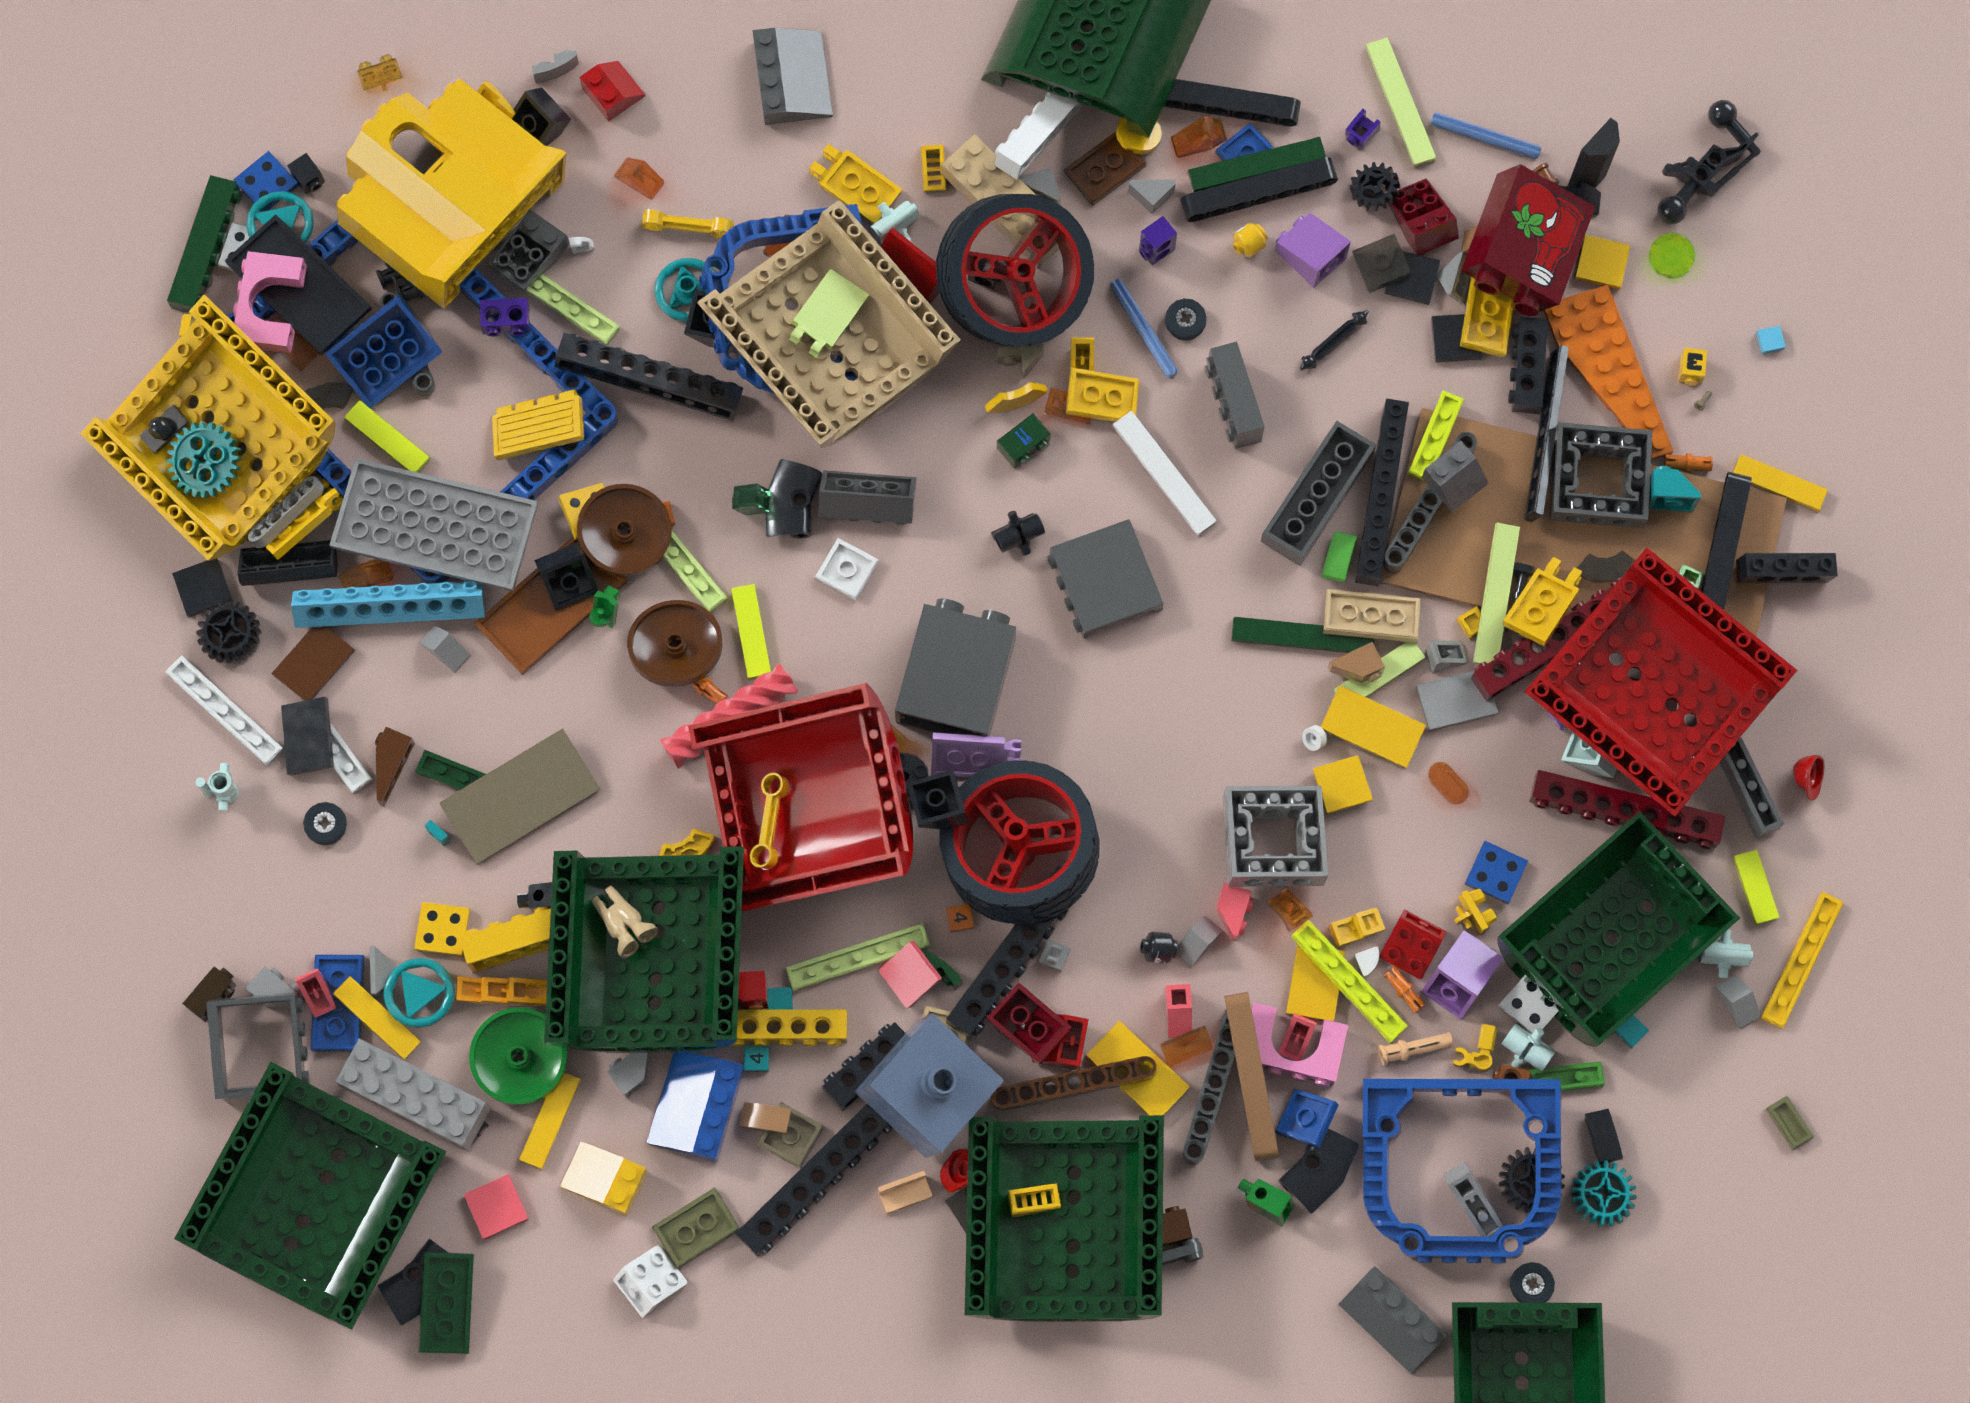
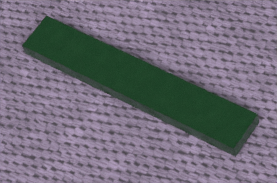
[1187,137,1326,192]
[1231,617,1374,653]

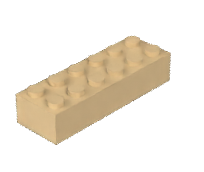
[940,134,1059,268]

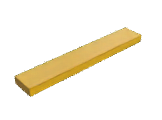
[1760,891,1844,1029]

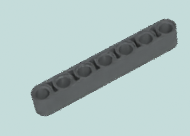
[1383,432,1477,573]
[1182,1010,1235,1165]

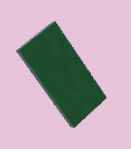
[418,1252,474,1354]

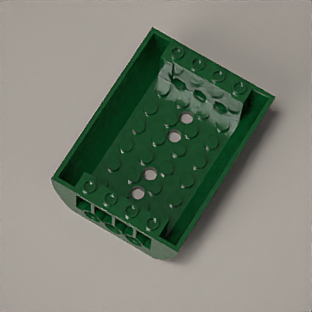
[1452,1302,1605,1403]

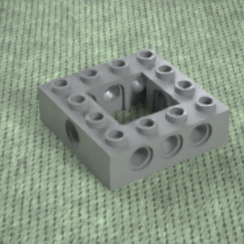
[1222,786,1328,887]

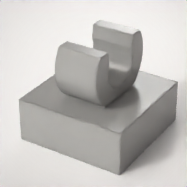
[1039,939,1071,972]

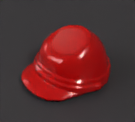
[1793,755,1825,800]
[940,1149,968,1192]

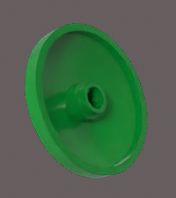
[469,1007,568,1105]

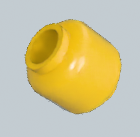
[1232,223,1268,257]

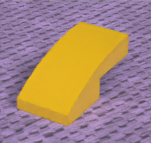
[477,80,516,119]
[1328,907,1385,948]

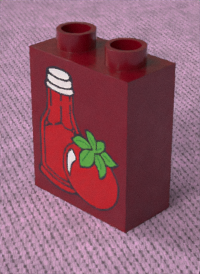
[1461,164,1595,316]

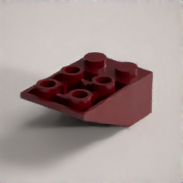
[1388,178,1459,256]

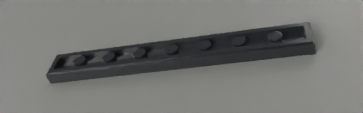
[1524,345,1569,522]

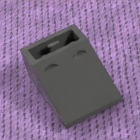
[488,209,570,290]

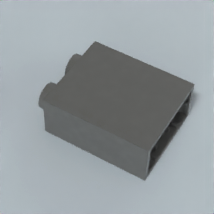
[895,598,1016,736]

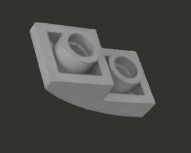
[532,50,579,83]

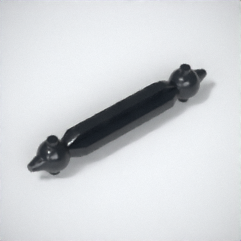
[1299,310,1369,371]

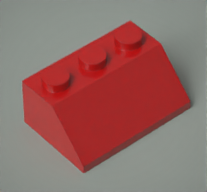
[880,228,940,304]

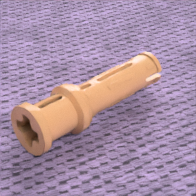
[1378,1032,1453,1066]

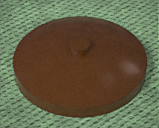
[577,484,672,577]
[627,600,723,687]

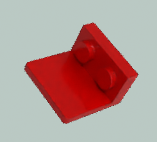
[1379,909,1447,979]

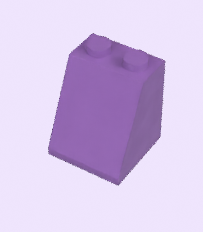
[1275,213,1351,288]
[1421,931,1504,1019]

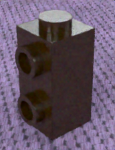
[182,966,236,1022]

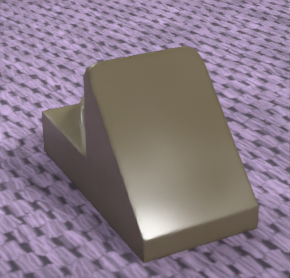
[997,343,1044,379]

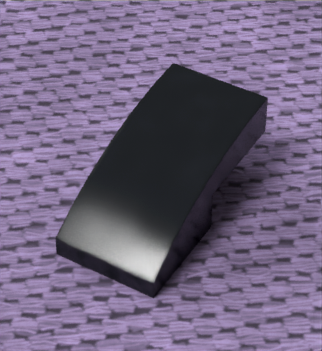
[1585,1108,1623,1164]

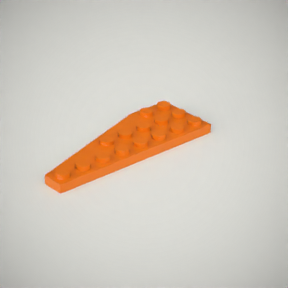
[1543,284,1674,461]

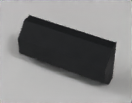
[1568,117,1620,188]
[237,540,338,586]

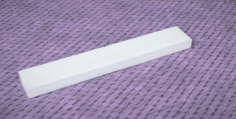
[1113,411,1216,536]
[165,655,284,767]

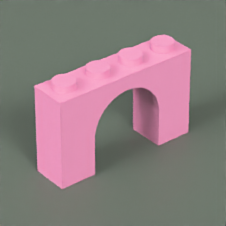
[233,251,307,354]
[1251,1002,1348,1087]

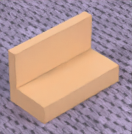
[878,1171,933,1214]

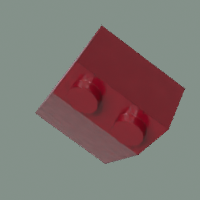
[986,982,1073,1064]

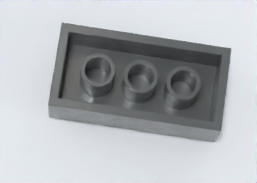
[1205,341,1265,449]

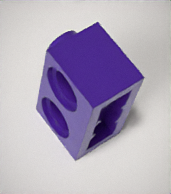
[1139,216,1177,265]
[480,298,530,337]

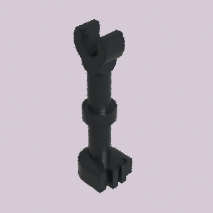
[1504,562,1535,634]

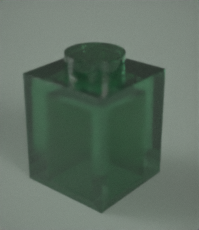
[732,483,770,515]

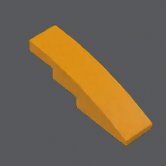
[455,976,547,1006]

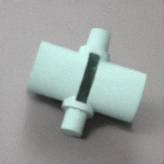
[869,201,919,245]
[196,763,239,812]
[1699,930,1753,978]
[1501,1023,1556,1072]

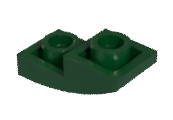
[921,950,963,990]

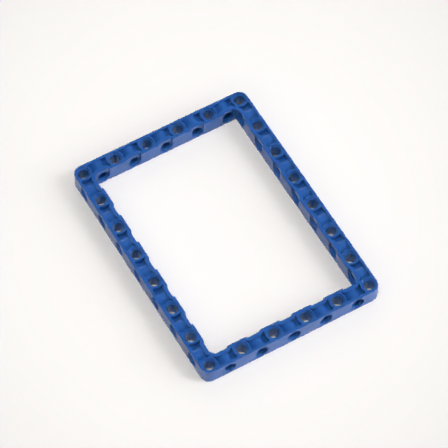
[227,219,618,584]

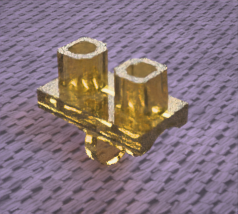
[357,54,403,91]

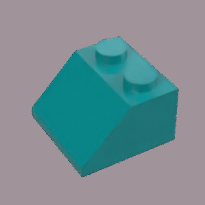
[1649,466,1701,512]

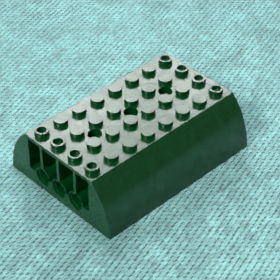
[1497,811,1740,1047]

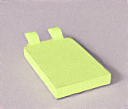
[789,269,869,358]

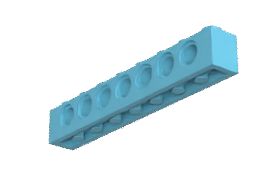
[291,581,486,628]

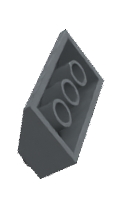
[818,470,916,525]
[1338,1266,1447,1374]

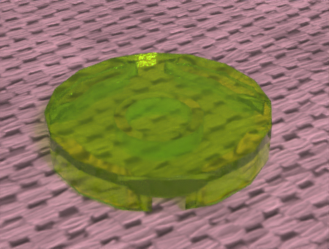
[1648,233,1695,279]

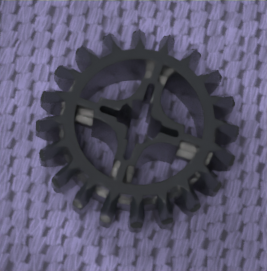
[196,601,262,664]
[1498,1147,1565,1213]

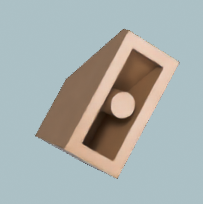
[1328,642,1385,683]

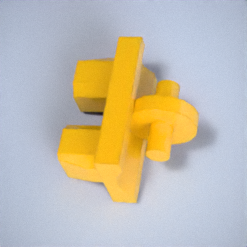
[1454,889,1497,935]

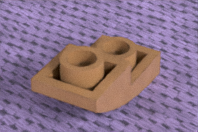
[739,1102,792,1134]

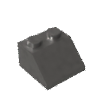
[1422,441,1488,512]

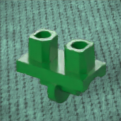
[589,586,620,628]

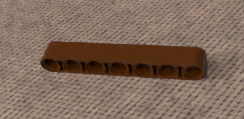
[991,1056,1157,1111]

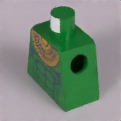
[1237,1179,1295,1227]

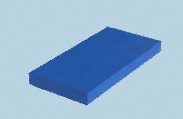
[310,955,365,1052]

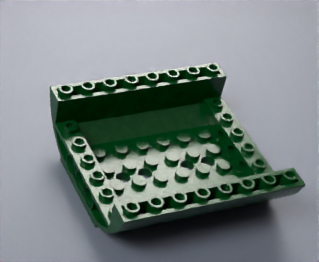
[981,0,1211,138]
[544,847,744,1053]
[174,1062,447,1330]
[964,1115,1164,1322]

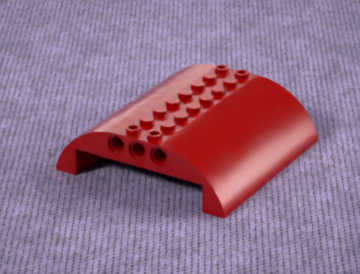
[688,683,914,912]

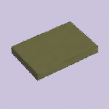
[652,1187,740,1269]

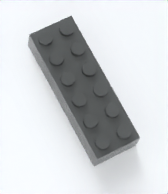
[1260,420,1377,566]

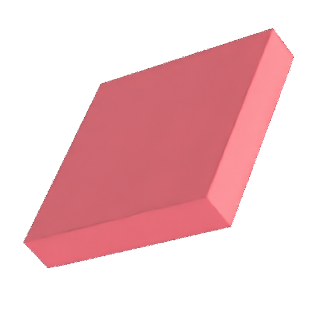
[878,940,942,1009]
[464,1174,529,1240]

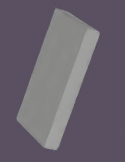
[1416,671,1498,731]

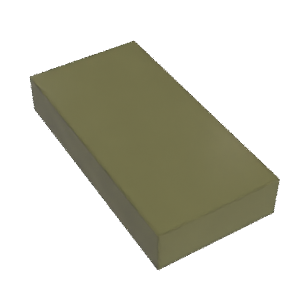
[1765,1096,1814,1150]

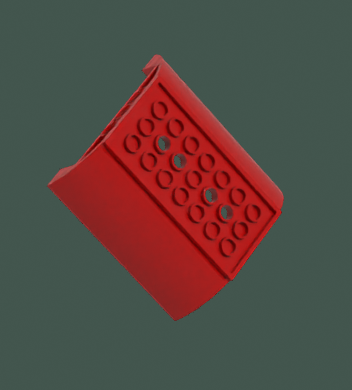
[1524,548,1798,817]

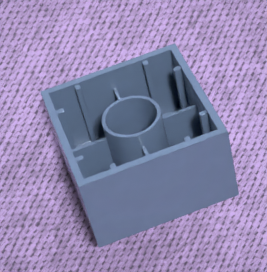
[855,1013,1004,1158]

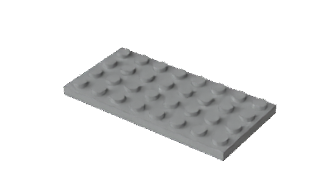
[329,458,538,592]

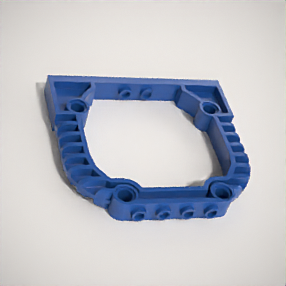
[699,204,862,394]
[1363,1079,1562,1264]

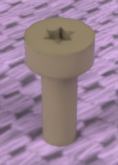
[1694,391,1712,411]

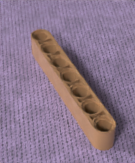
[1224,992,1279,1162]

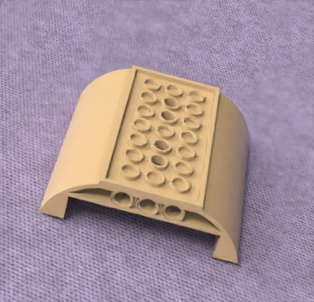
[697,200,960,448]

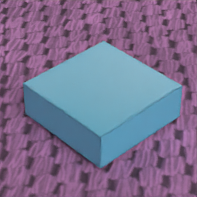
[1756,326,1786,354]

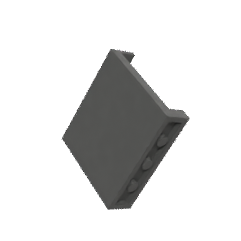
[1047,519,1164,639]

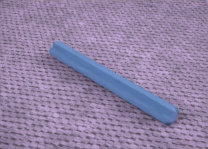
[1431,112,1541,159]
[1110,279,1178,378]

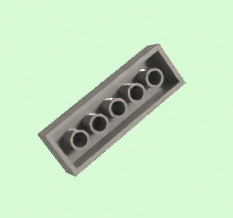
[335,1039,491,1151]

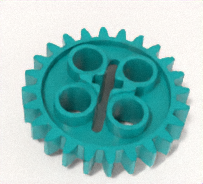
[166,422,242,499]

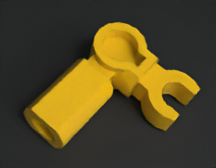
[1453,1024,1498,1072]

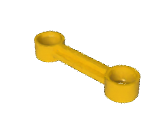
[641,209,734,239]
[750,773,789,870]

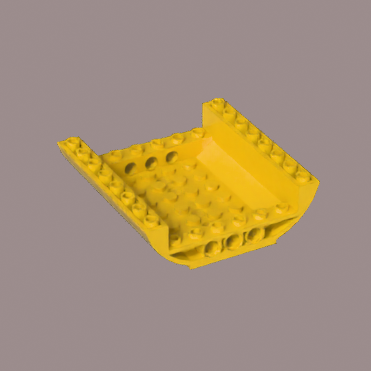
[80,294,336,561]

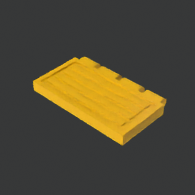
[492,389,584,460]

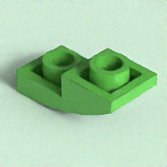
[1322,531,1357,583]

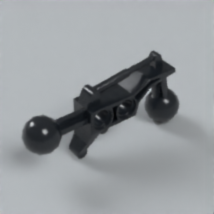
[1658,100,1761,225]

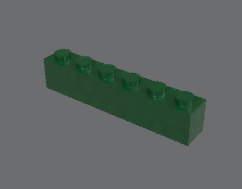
[167,175,242,313]

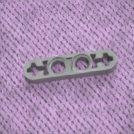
[248,476,324,548]

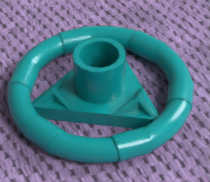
[246,191,314,243]
[654,258,716,322]
[384,958,455,1028]

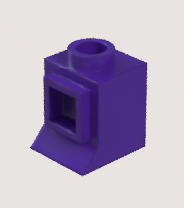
[1345,108,1381,148]

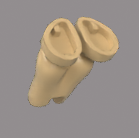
[592,886,658,958]

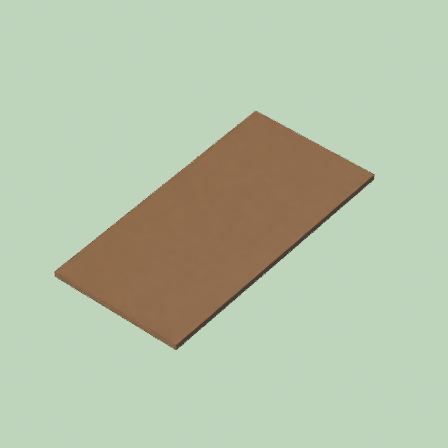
[1379,408,1787,637]

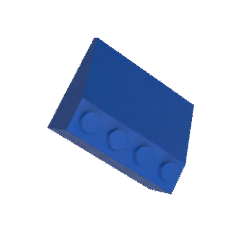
[325,293,443,408]
[647,1052,744,1163]

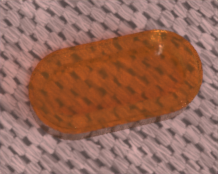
[1428,762,1469,805]

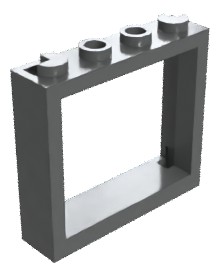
[206,992,310,1099]

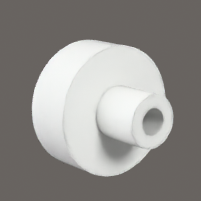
[1302,725,1327,751]

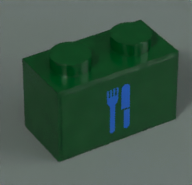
[997,413,1051,468]

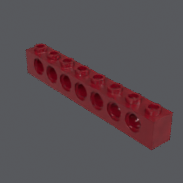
[1471,577,1622,702]
[1529,770,1726,849]

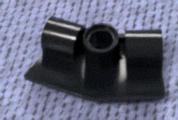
[765,459,822,539]
[1278,1128,1359,1214]
[377,1239,448,1325]

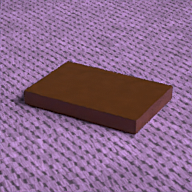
[1064,131,1146,206]
[271,626,355,701]

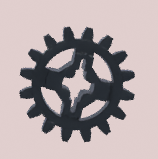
[1349,162,1401,211]

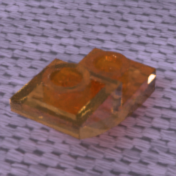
[338,559,394,588]

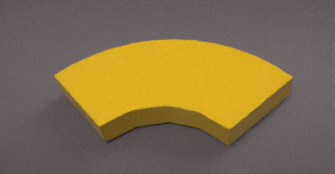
[985,382,1049,413]
[659,828,716,856]

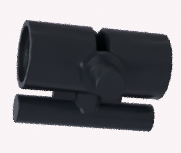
[991,511,1045,555]

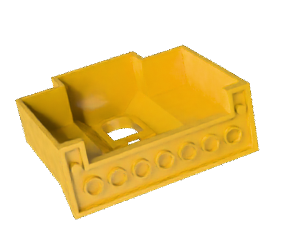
[337,78,566,309]

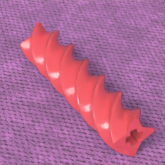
[660,663,798,769]

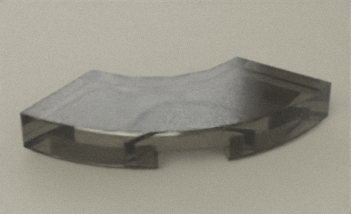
[304,382,354,409]
[1577,550,1636,583]

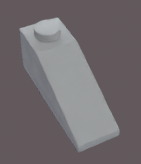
[1444,1162,1504,1237]

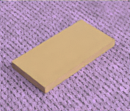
[1323,589,1421,643]

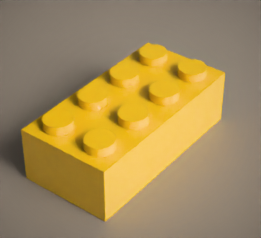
[459,907,551,973]

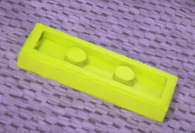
[1733,850,1779,925]

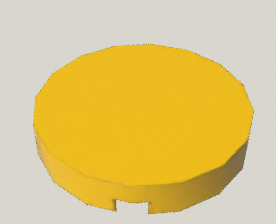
[1116,118,1162,154]

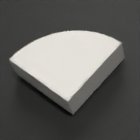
[569,237,595,254]
[1354,946,1379,978]

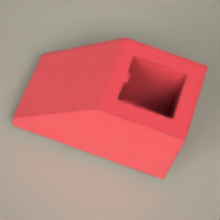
[1216,882,1254,941]
[1165,984,1192,1038]

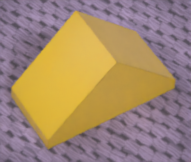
[1070,337,1095,371]

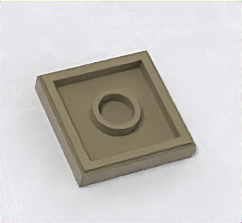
[757,1102,824,1169]

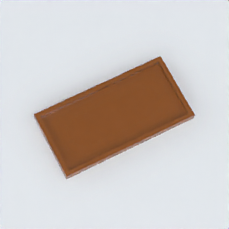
[474,536,628,675]

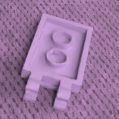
[931,733,1022,777]

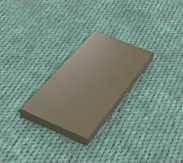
[439,728,600,864]

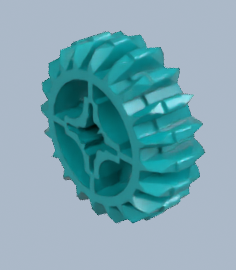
[1570,1160,1637,1227]

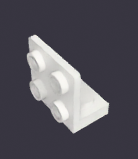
[613,1245,687,1319]

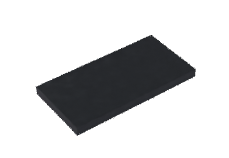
[225,214,372,356]

